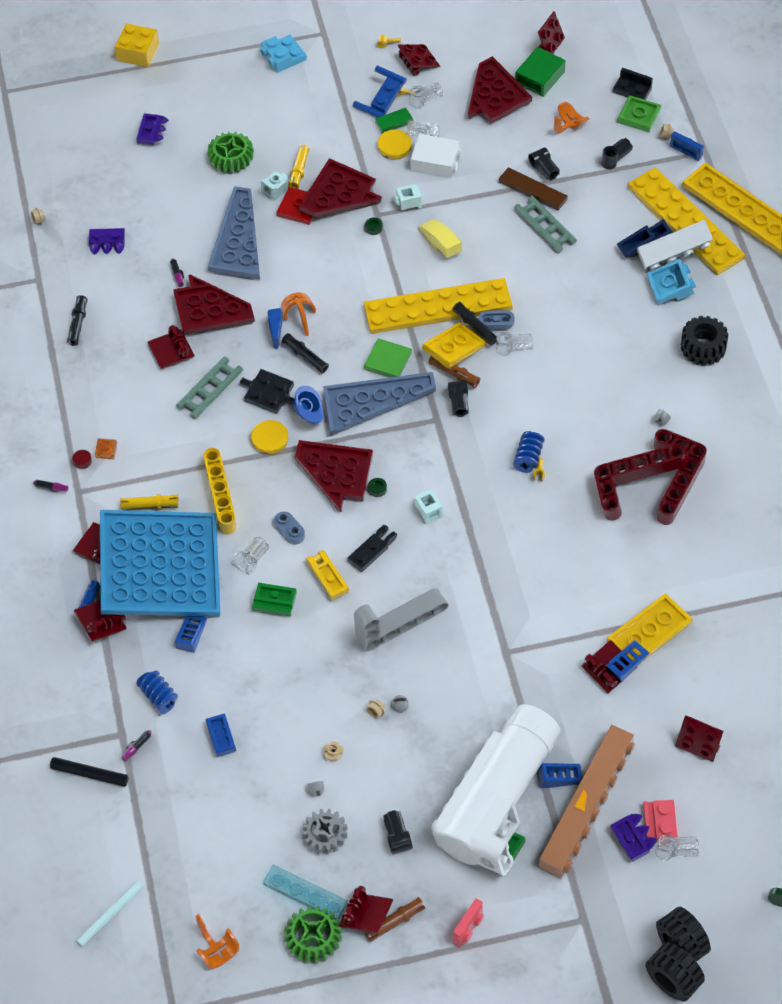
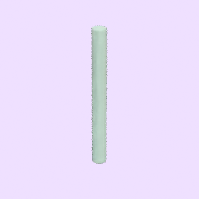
[77,881,144,947]

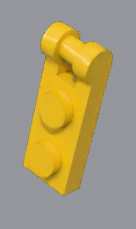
[306,550,349,600]

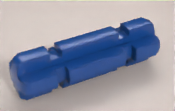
[78,580,100,608]

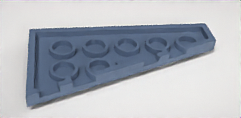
[208,186,260,279]
[323,372,436,436]

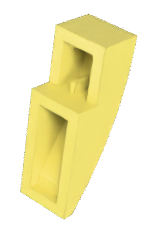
[419,219,462,259]

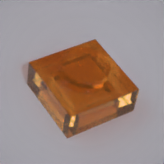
[95,438,117,459]

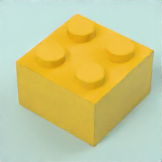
[115,23,159,67]

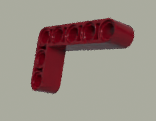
[653,429,707,525]
[594,444,688,520]

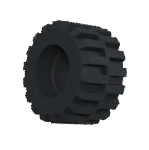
[680,316,729,366]
[656,906,711,962]
[645,942,705,1002]

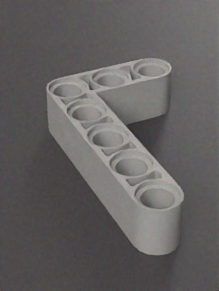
[354,588,449,651]

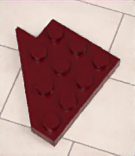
[468,56,532,123]
[299,158,382,217]
[173,274,255,335]
[295,440,373,512]

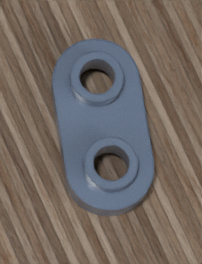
[478,310,515,330]
[274,511,305,545]

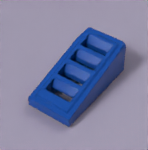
[267,308,283,349]
[175,616,207,653]
[606,640,650,682]
[537,763,583,788]

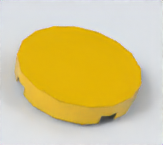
[378,129,412,159]
[251,420,289,454]

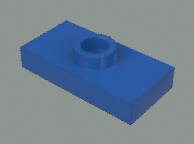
[670,131,704,161]
[205,713,236,757]

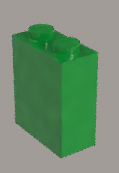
[515,47,566,97]

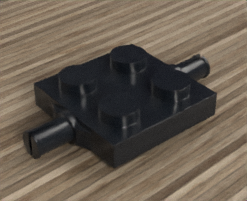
[240,369,295,414]

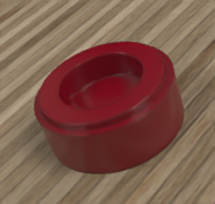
[72,450,92,469]

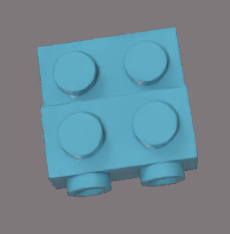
[260,34,307,72]
[647,259,696,304]

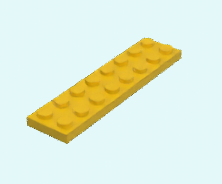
[682,162,782,255]
[628,167,746,276]
[364,278,513,334]

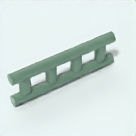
[514,196,577,253]
[176,356,243,419]

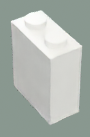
[411,134,462,178]

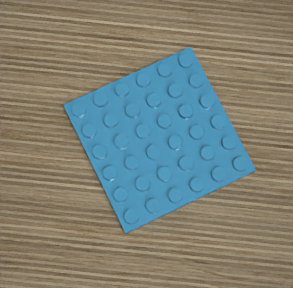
[100,510,221,617]

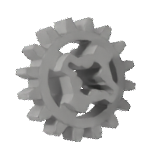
[302,809,348,854]

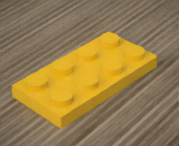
[607,593,693,662]

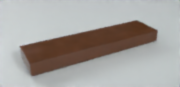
[499,167,568,211]

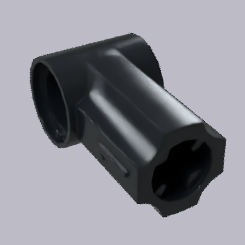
[601,138,633,169]
[528,147,560,181]
[448,381,469,417]
[383,810,413,854]

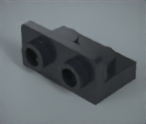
[613,68,653,100]

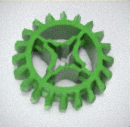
[207,131,254,174]
[284,905,342,964]

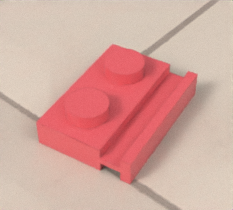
[643,800,678,843]
[453,898,484,948]

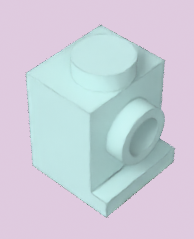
[261,171,289,201]
[394,184,422,210]
[415,489,443,524]

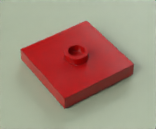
[276,187,313,225]

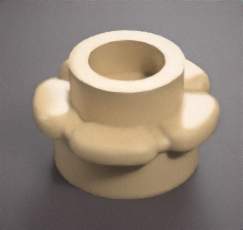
[660,124,674,140]
[31,207,45,224]
[366,700,385,719]
[323,741,344,761]

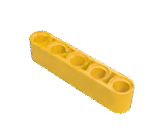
[204,448,236,534]

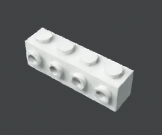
[637,220,713,271]

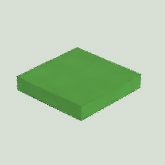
[617,95,661,132]
[364,338,412,377]

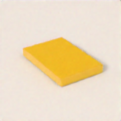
[422,322,486,369]

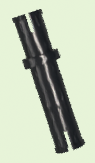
[67,295,88,346]
[452,301,499,346]
[282,333,329,374]

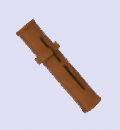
[428,356,481,388]
[364,897,426,942]

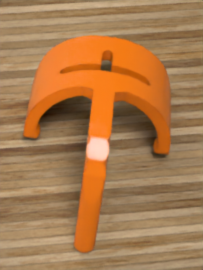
[554,102,590,133]
[281,292,316,336]
[195,914,239,969]

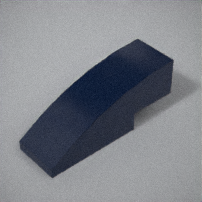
[617,219,673,258]

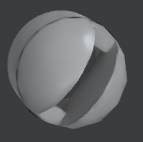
[654,409,671,426]
[392,695,408,713]
[307,781,324,797]

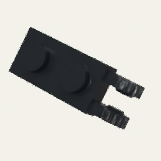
[347,524,397,572]

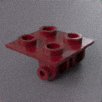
[537,11,565,54]
[397,44,440,75]
[147,325,195,369]
[72,522,100,565]
[74,600,127,642]
[581,640,638,694]
[675,715,724,762]
[339,886,393,934]

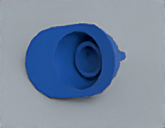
[293,386,324,423]

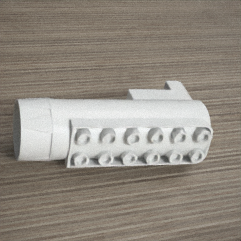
[431,704,561,876]

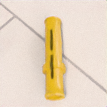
[288,145,310,189]
[120,494,179,510]

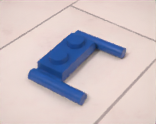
[353,65,407,118]

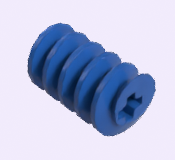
[513,431,545,473]
[136,670,178,714]

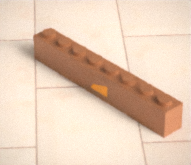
[538,724,635,879]

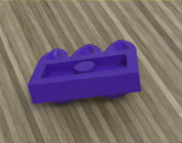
[136,113,169,145]
[89,228,125,255]
[610,813,657,862]

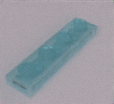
[263,864,348,920]

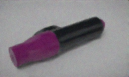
[170,258,184,287]
[33,480,69,492]
[121,730,152,761]

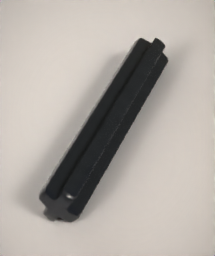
[50,757,129,787]

